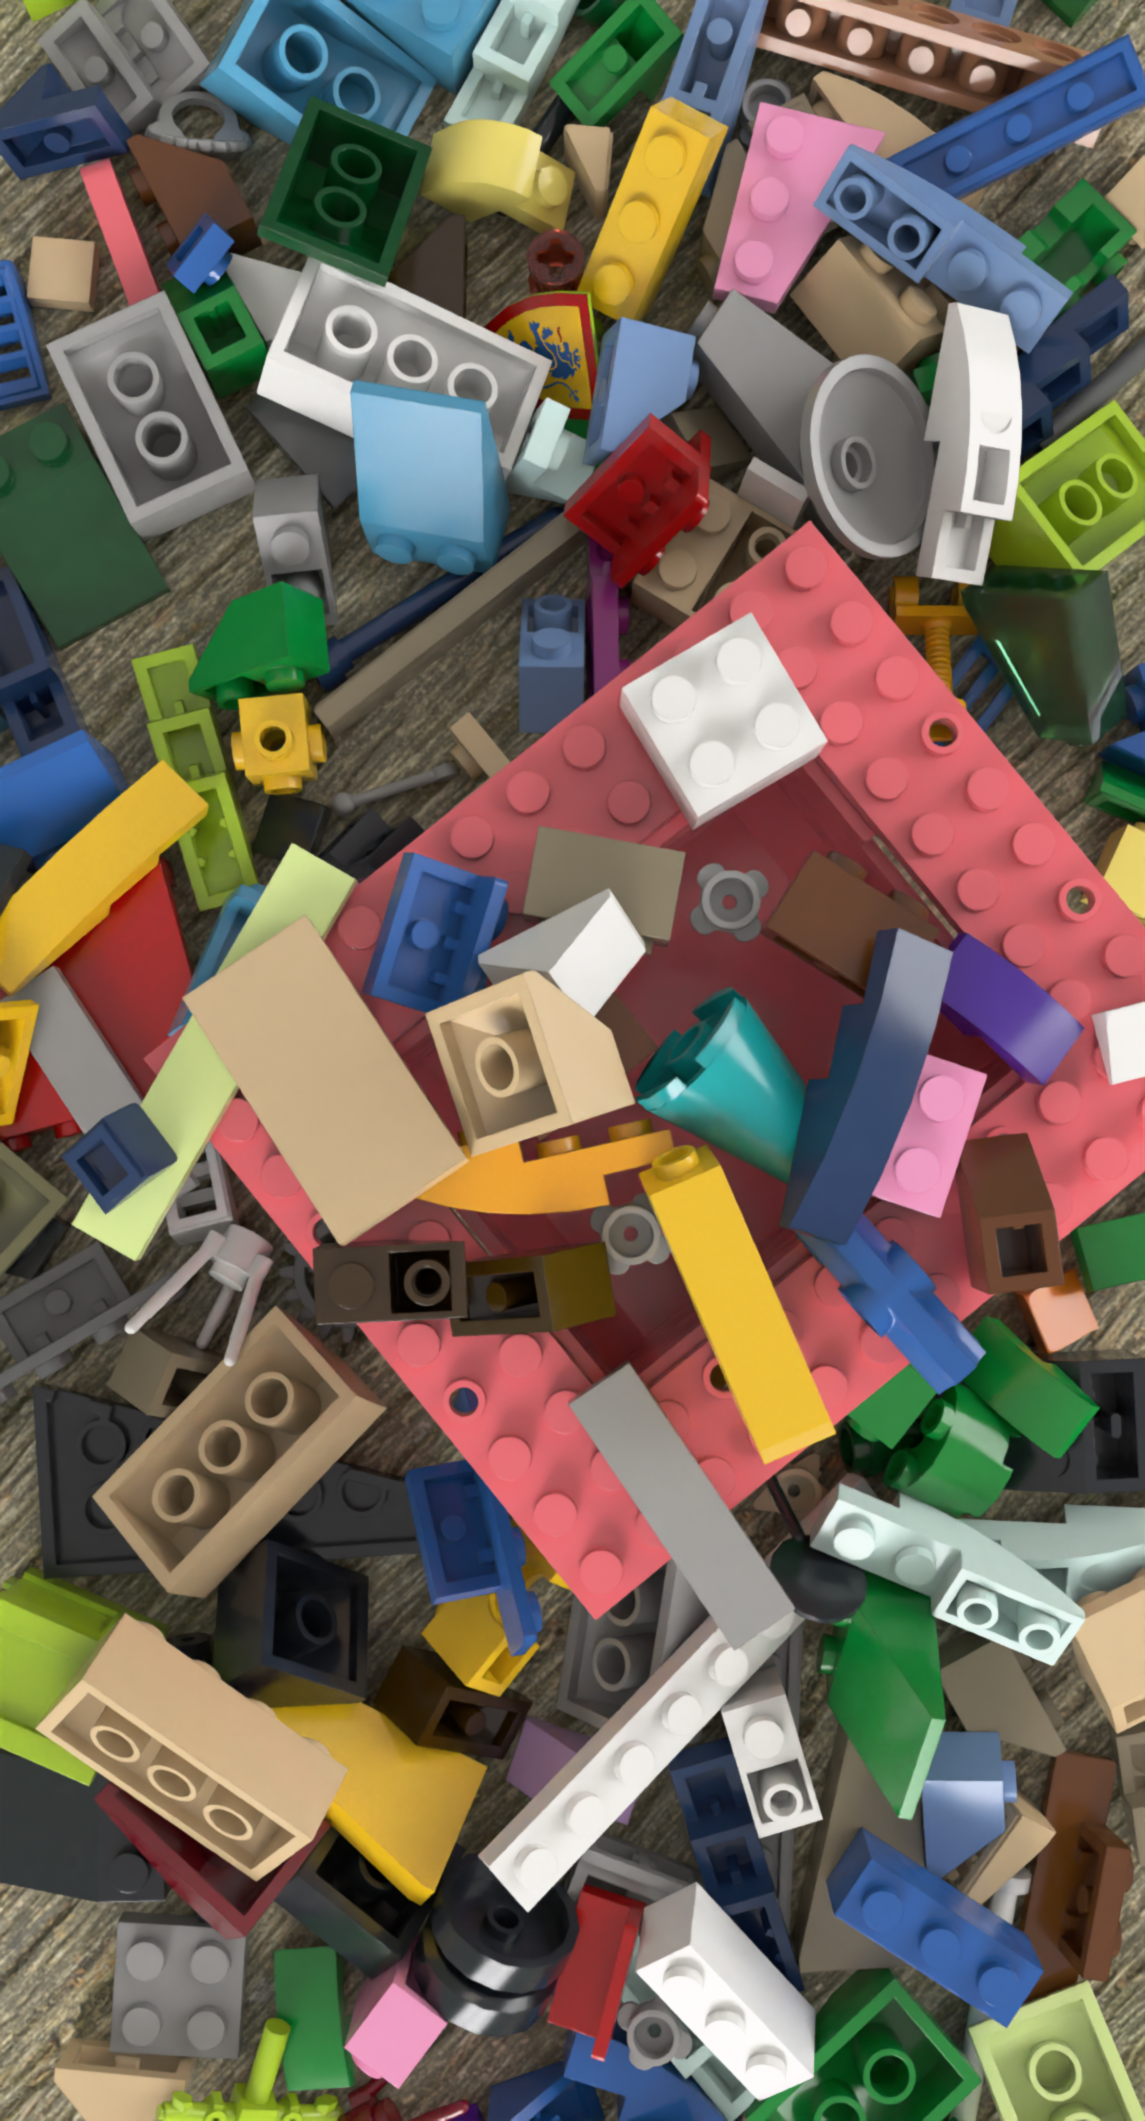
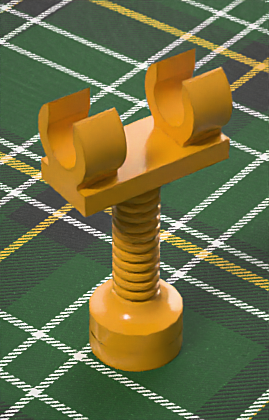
[889,576,984,742]

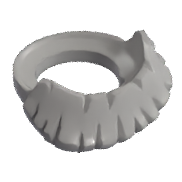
[144,91,252,162]

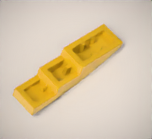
[0,759,209,997]

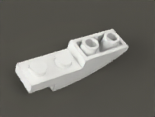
[916,302,1022,586]

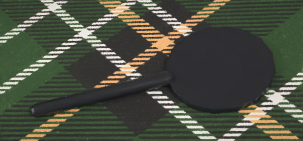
[765,1474,867,1623]

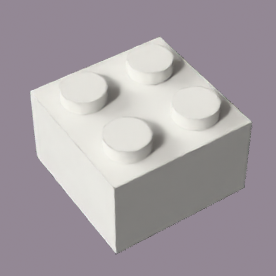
[620,612,828,830]

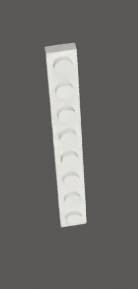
[478,1473,878,1912]

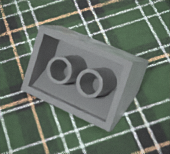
[556,1559,710,1744]

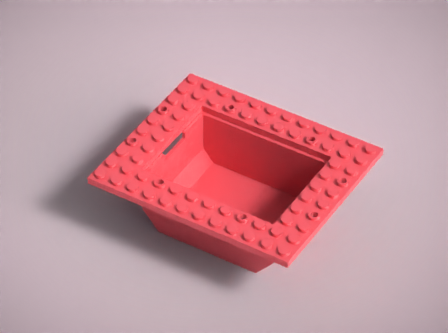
[143,521,1145,1620]

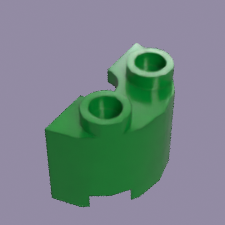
[1018,178,1137,324]
[881,1383,1021,1519]

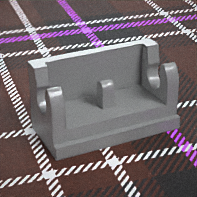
[562,1832,706,1926]

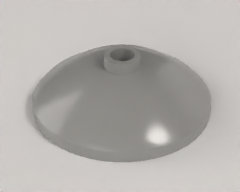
[799,354,939,560]

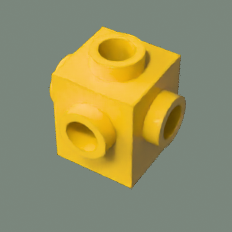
[231,693,327,795]

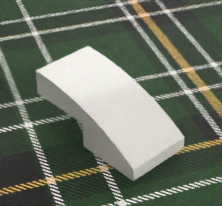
[738,457,810,531]

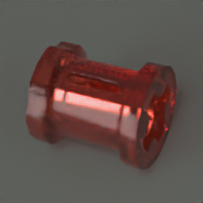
[527,229,584,295]

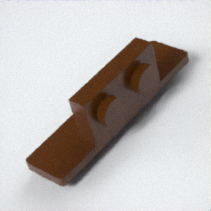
[1019,1750,1134,2004]

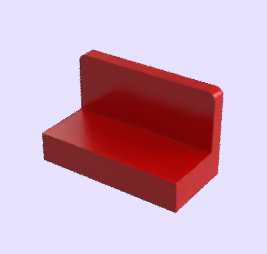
[547,1883,647,2062]

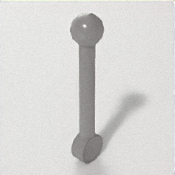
[331,762,459,817]

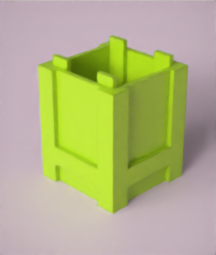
[0,1566,171,1786]

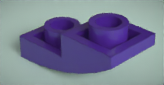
[940,932,1085,1085]

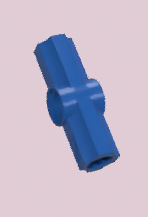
[794,1213,986,1395]

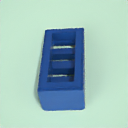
[0,260,52,411]

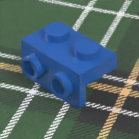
[361,852,508,1013]

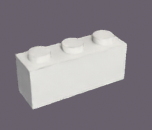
[636,1882,816,2101]

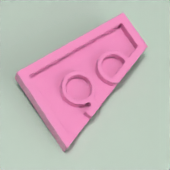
[712,102,886,314]

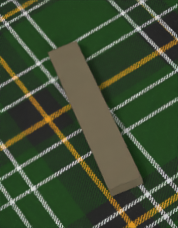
[313,512,588,740]

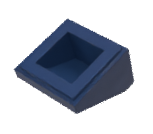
[61,1103,178,1215]

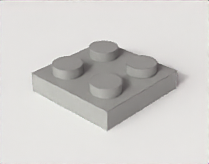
[109,1912,249,2060]

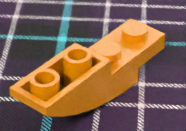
[417,1118,674,1215]

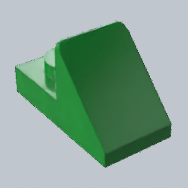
[548,0,684,127]

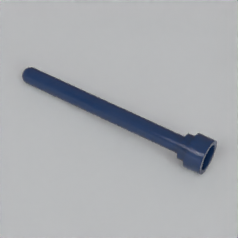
[315,507,564,694]

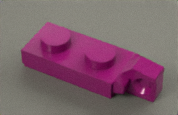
[585,536,630,700]

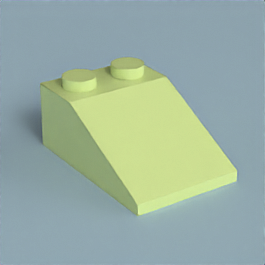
[967,1979,1145,2121]

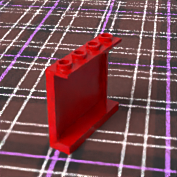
[0,855,194,1153]

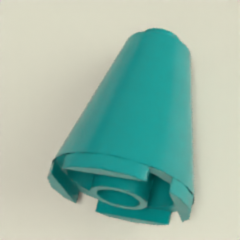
[635,986,807,1185]

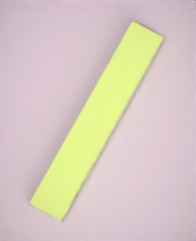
[71,843,358,1261]

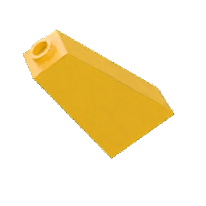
[638,1144,836,1464]
[271,1702,487,1906]

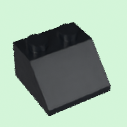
[213,1539,369,1708]
[274,1826,466,1980]

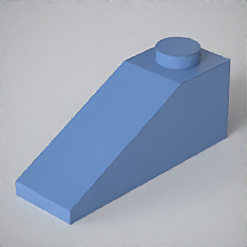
[662,0,768,197]

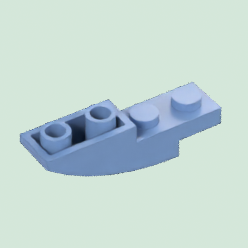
[813,144,1074,354]

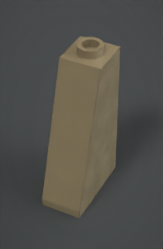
[792,1723,925,1973]

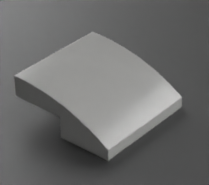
[37,0,212,137]

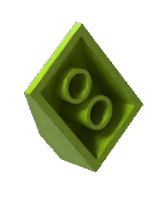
[988,399,1145,618]

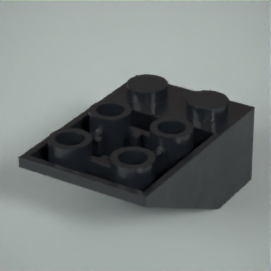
[935,1349,1145,1494]

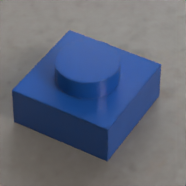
[166,212,234,293]

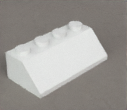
[257,256,552,480]

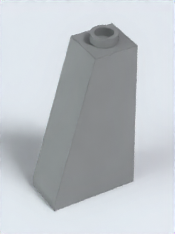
[686,289,839,547]

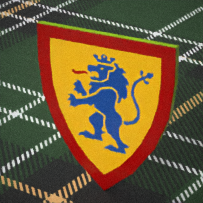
[484,291,604,420]

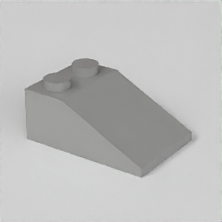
[46,290,255,542]

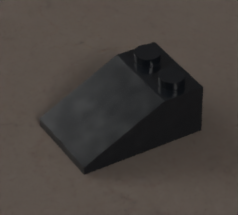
[0,1748,172,1903]

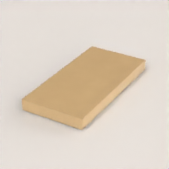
[182,915,470,1246]

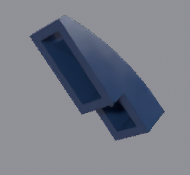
[0,566,90,757]

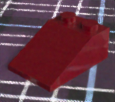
[94,1780,332,1940]

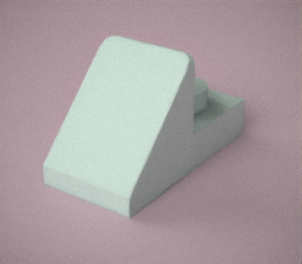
[505,397,595,504]

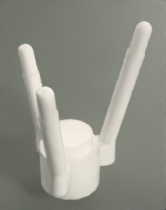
[125,1224,274,1366]

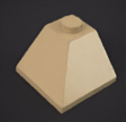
[425,970,635,1157]

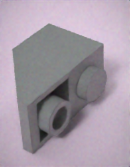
[252,473,338,626]

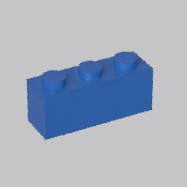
[826,1827,1044,2028]

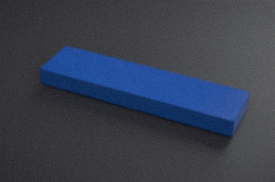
[886,34,1145,200]

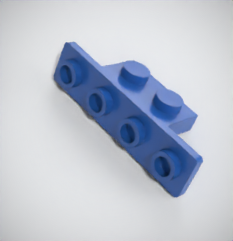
[404,1387,542,1657]

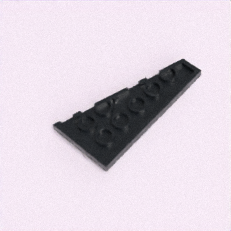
[32,1382,420,1579]

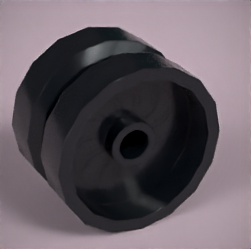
[412,1852,580,2037]

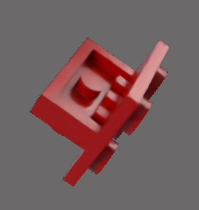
[563,413,712,588]

